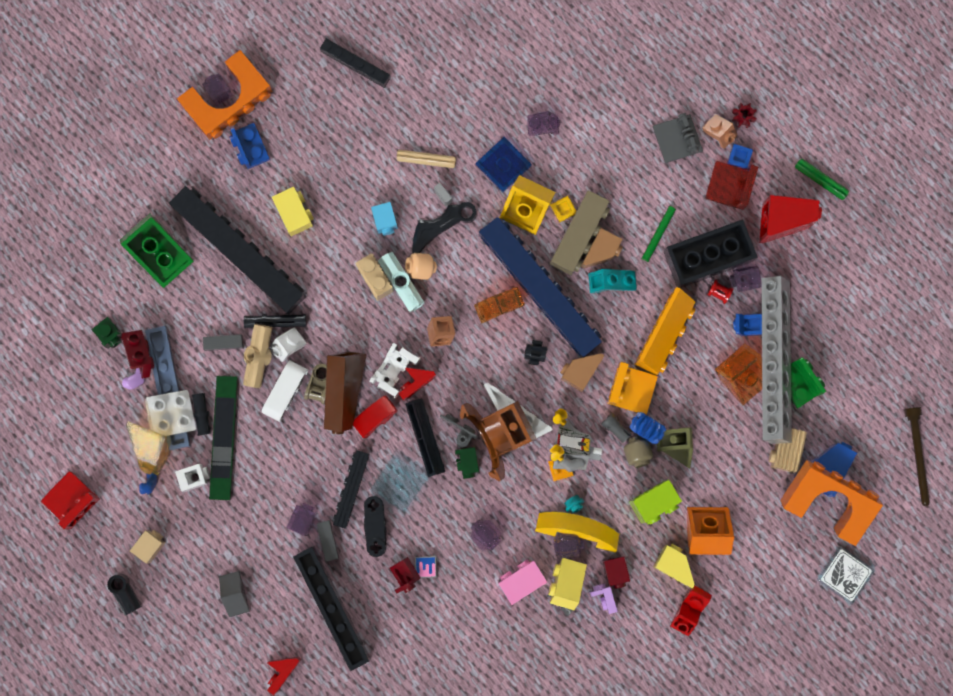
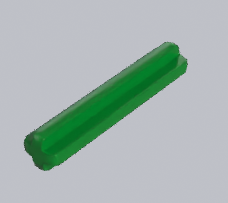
[795,159,849,200]

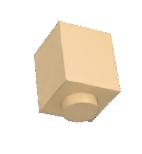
[130,530,165,564]

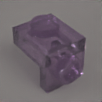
[527,111,560,136]

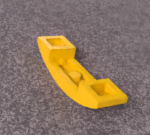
[535,512,619,553]

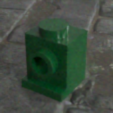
[455,447,479,479]

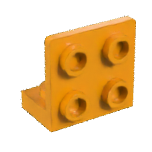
[607,362,658,414]

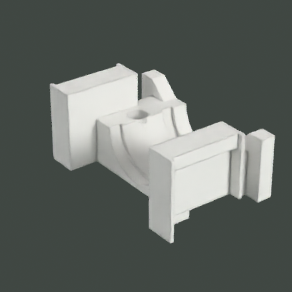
[370,343,421,400]

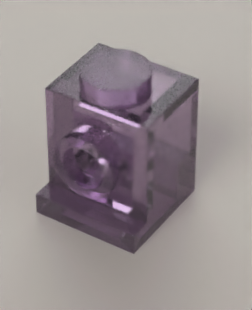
[730,264,762,292]

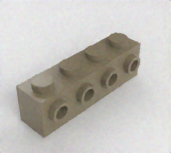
[550,190,611,276]

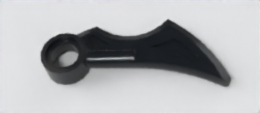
[412,202,477,254]

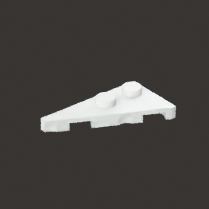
[484,383,552,449]

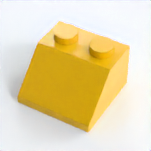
[499,175,556,235]

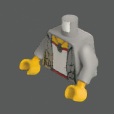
[550,408,602,472]

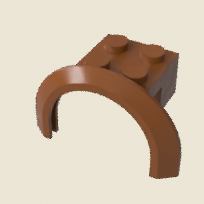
[460,401,536,481]

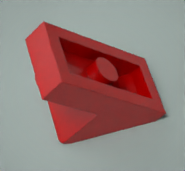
[398,368,437,402]
[267,657,301,696]

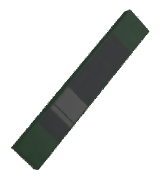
[209,376,238,500]

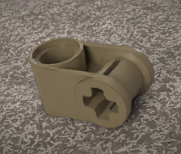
[304,364,327,405]

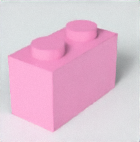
[498,559,547,605]

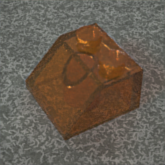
[714,343,762,406]

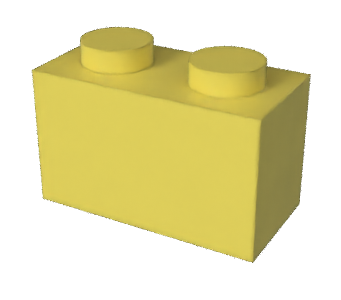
[272,187,314,236]
[548,558,587,610]

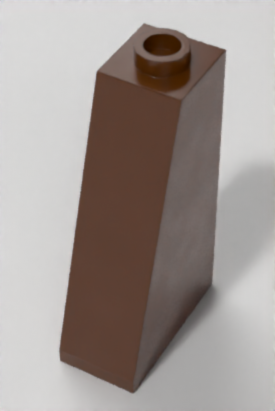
[324,351,366,434]

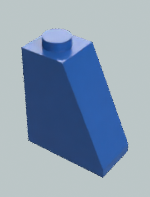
[793,442,857,497]

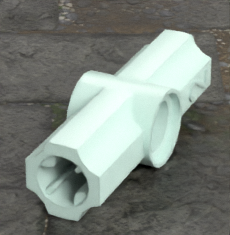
[378,252,425,313]

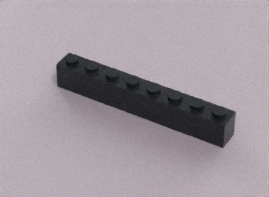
[169,186,306,315]

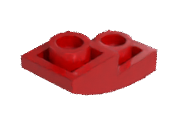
[353,395,398,438]

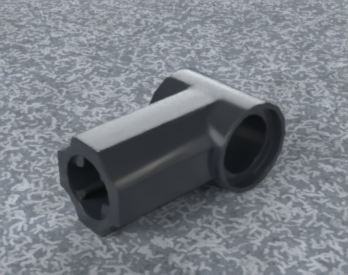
[107,574,142,616]

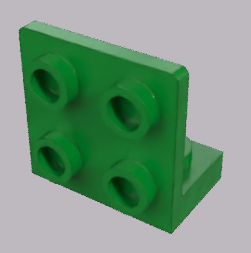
[791,357,826,409]

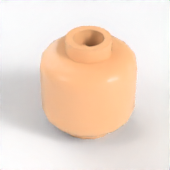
[405,253,437,280]

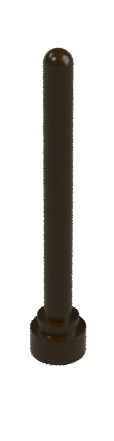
[904,407,930,506]

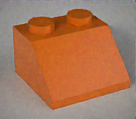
[687,507,734,555]

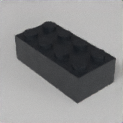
[663,219,758,288]

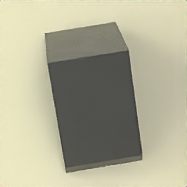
[219,571,250,617]

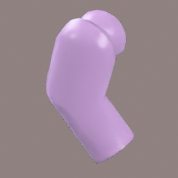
[122,368,145,390]

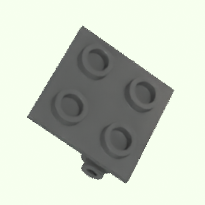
[652,113,703,163]
[440,414,477,448]

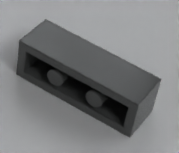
[203,335,244,351]
[317,520,339,562]

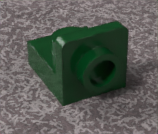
[91,317,122,349]

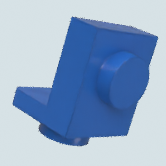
[733,314,762,336]

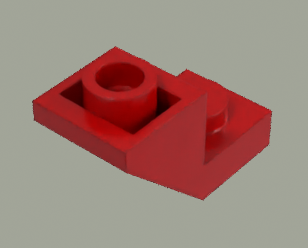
[670,585,712,636]

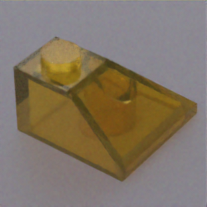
[126,421,170,475]

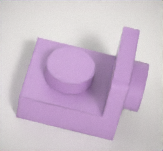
[589,584,617,614]

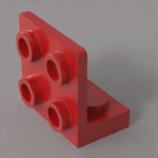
[41,471,100,530]

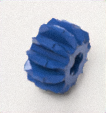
[629,412,666,444]

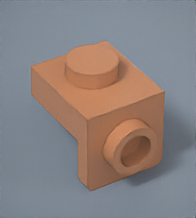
[702,114,737,149]

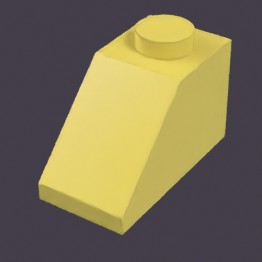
[653,544,695,588]

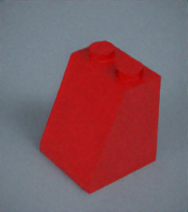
[759,195,822,244]

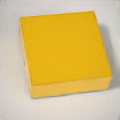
[550,196,577,223]

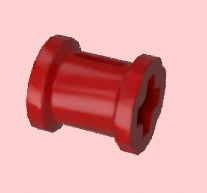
[707,279,734,304]

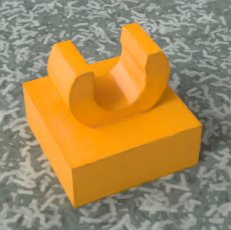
[548,460,574,482]

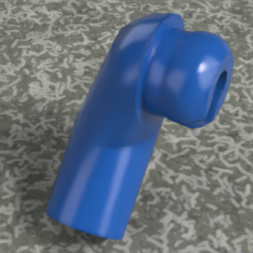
[139,466,157,495]

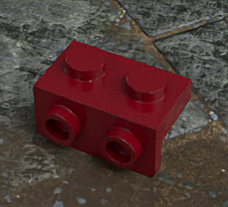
[121,330,154,379]

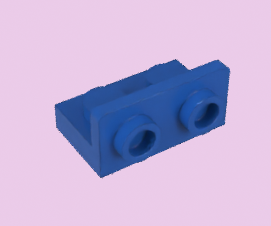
[229,123,270,169]

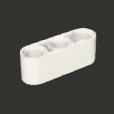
[262,360,308,422]

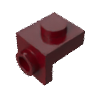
[390,557,421,594]

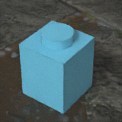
[371,202,398,236]

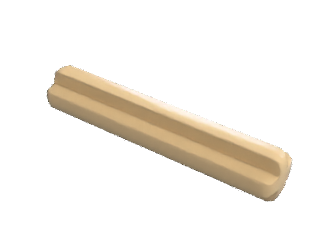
[397,150,456,168]

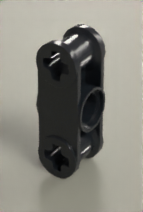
[364,496,386,557]

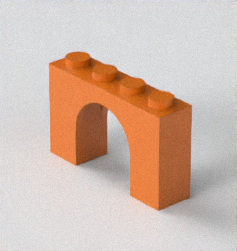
[177,50,272,140]
[780,460,883,546]

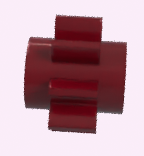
[732,103,757,128]

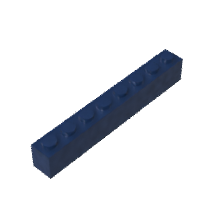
[478,216,602,358]

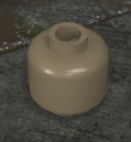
[623,436,653,468]

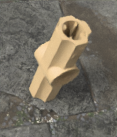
[243,324,273,388]

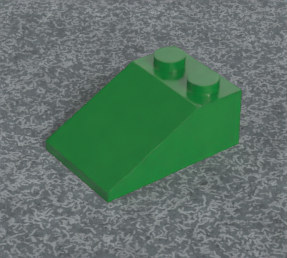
[120,213,194,288]

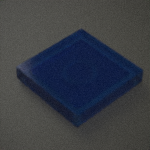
[475,137,532,193]

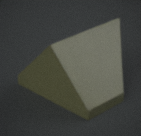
[657,428,693,469]

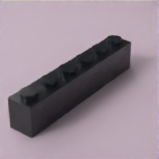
[293,546,371,671]

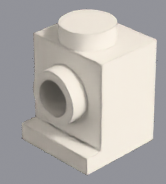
[175,464,210,492]

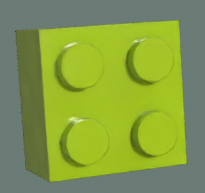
[629,480,682,525]

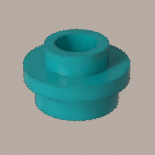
[564,495,585,514]

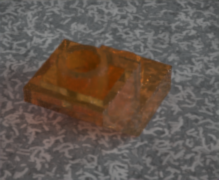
[474,287,525,324]

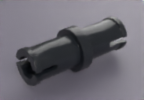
[192,393,211,436]

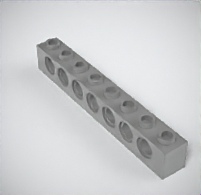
[762,276,792,444]

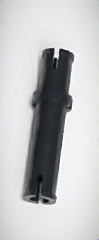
[244,314,306,329]

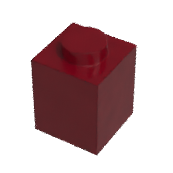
[602,556,630,589]

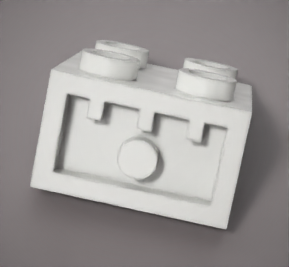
[145,390,196,441]

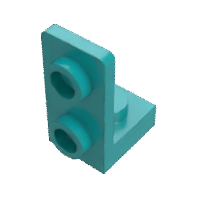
[588,269,637,293]

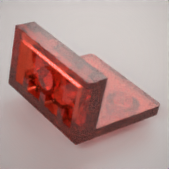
[705,161,759,210]

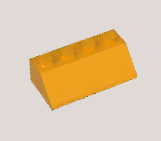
[634,287,696,375]

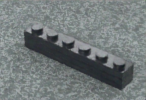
[320,38,391,88]
[405,398,446,477]
[332,450,370,529]

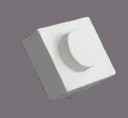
[270,327,307,362]

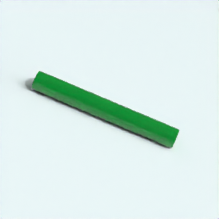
[641,206,676,262]

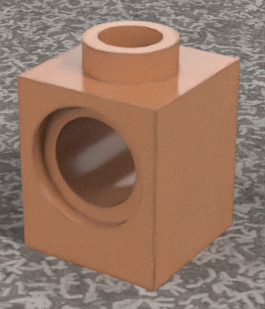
[427,316,455,347]

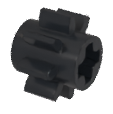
[524,340,547,366]

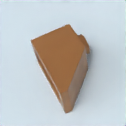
[581,228,623,269]
[560,353,605,392]

